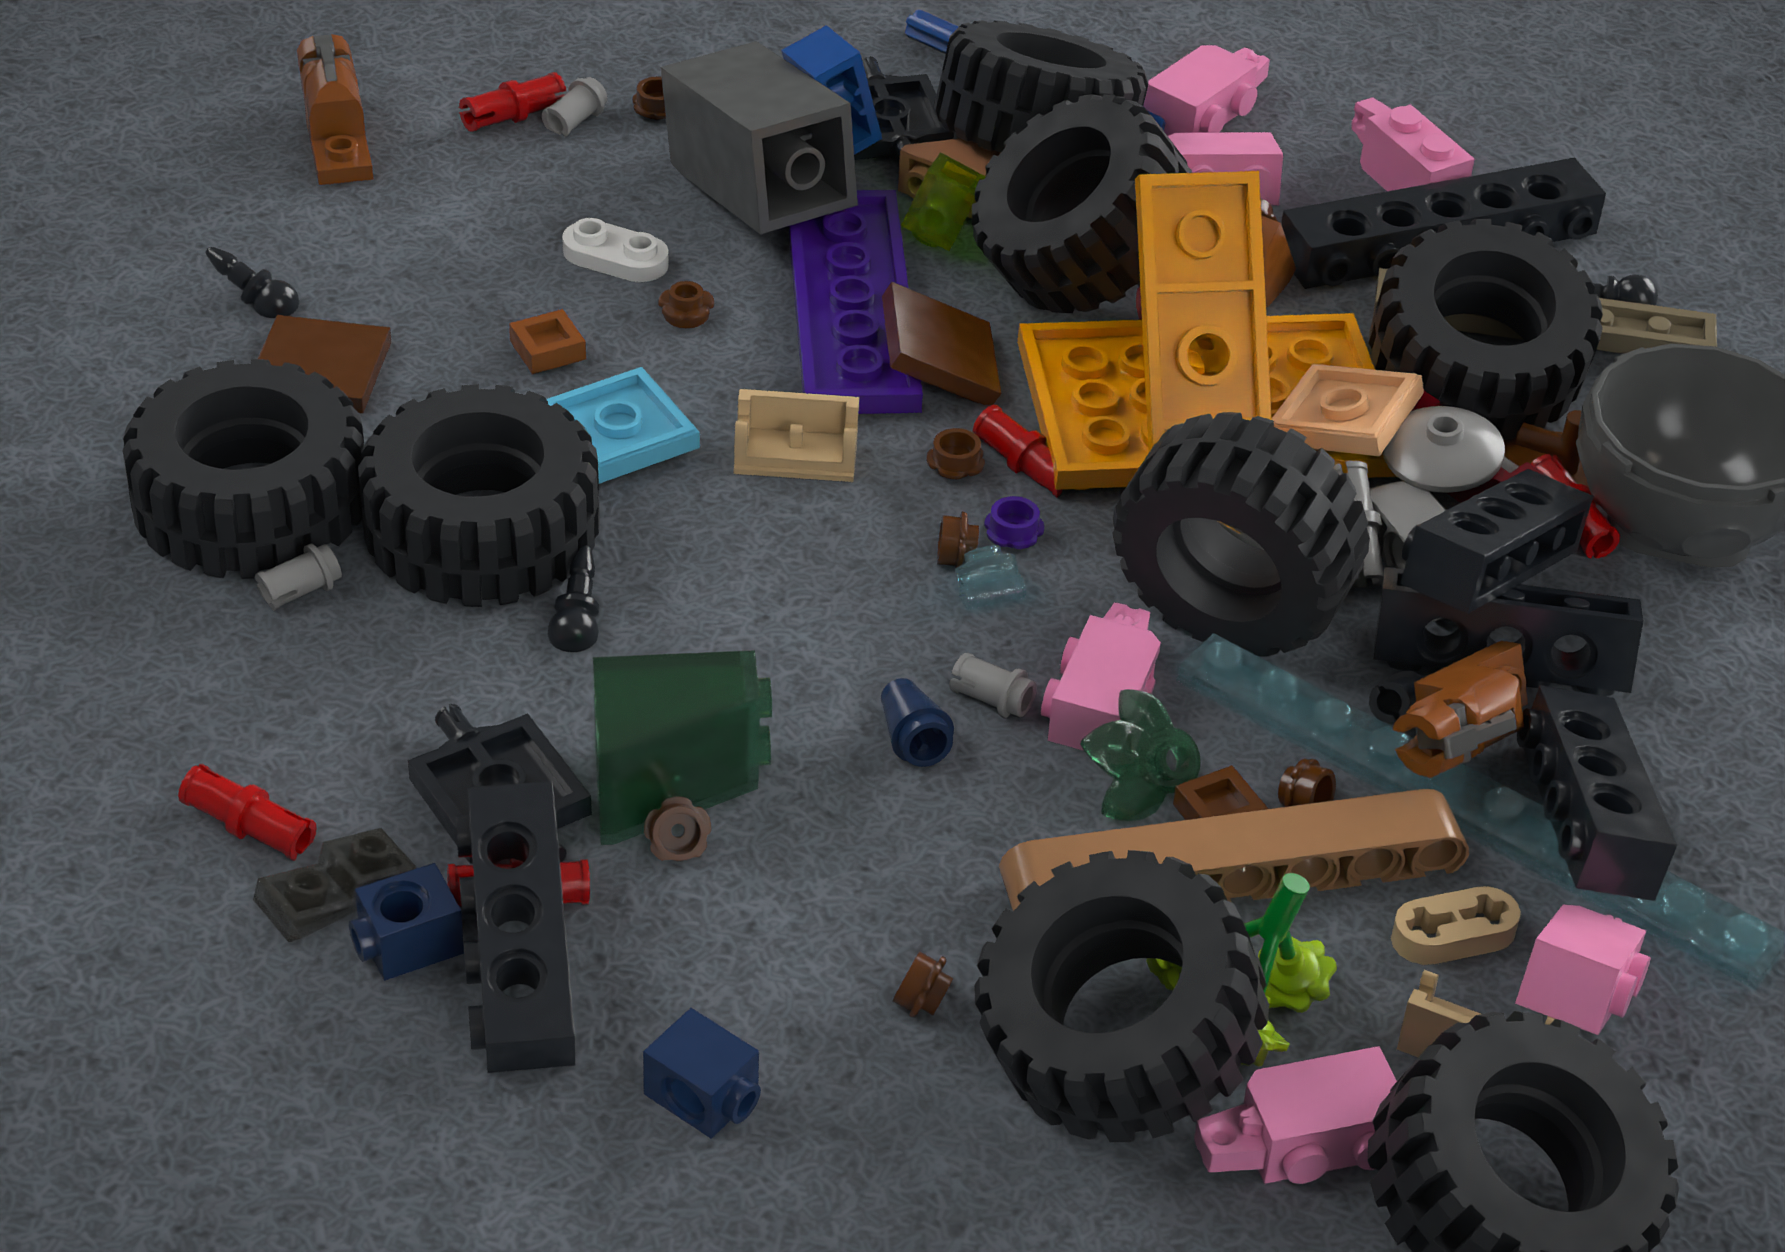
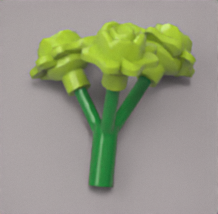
[1146,873,1337,1067]

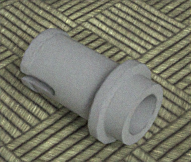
[542,77,607,137]
[255,544,342,611]
[949,652,1037,718]

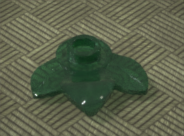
[1080,689,1201,821]

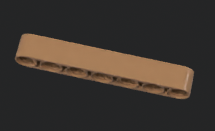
[999,789,1469,911]

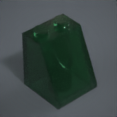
[593,650,772,845]

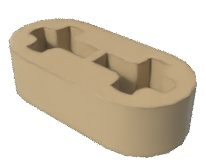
[1391,886,1521,965]

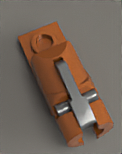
[297,34,373,185]
[1392,640,1528,778]

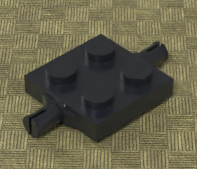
[854,57,954,163]
[408,704,592,864]

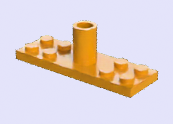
[1135,171,1272,533]

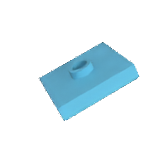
[546,367,700,484]

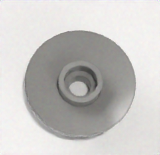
[1383,406,1505,493]

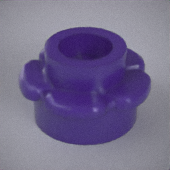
[984,496,1045,549]

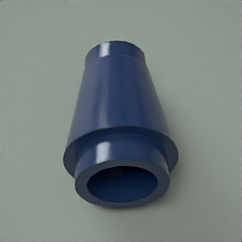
[881,678,954,767]

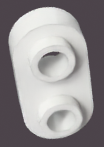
[562,218,668,282]

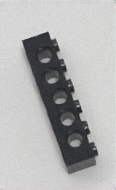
[1281,157,1606,289]

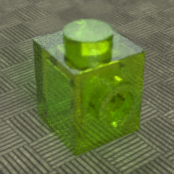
[901,152,986,251]

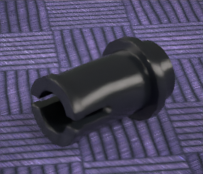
[1369,670,1424,723]

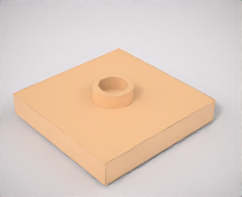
[1272,364,1424,456]

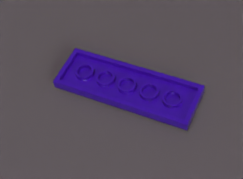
[788,190,923,414]

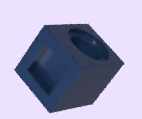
[349,863,464,981]
[643,1008,761,1139]

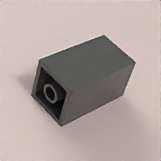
[661,41,858,234]

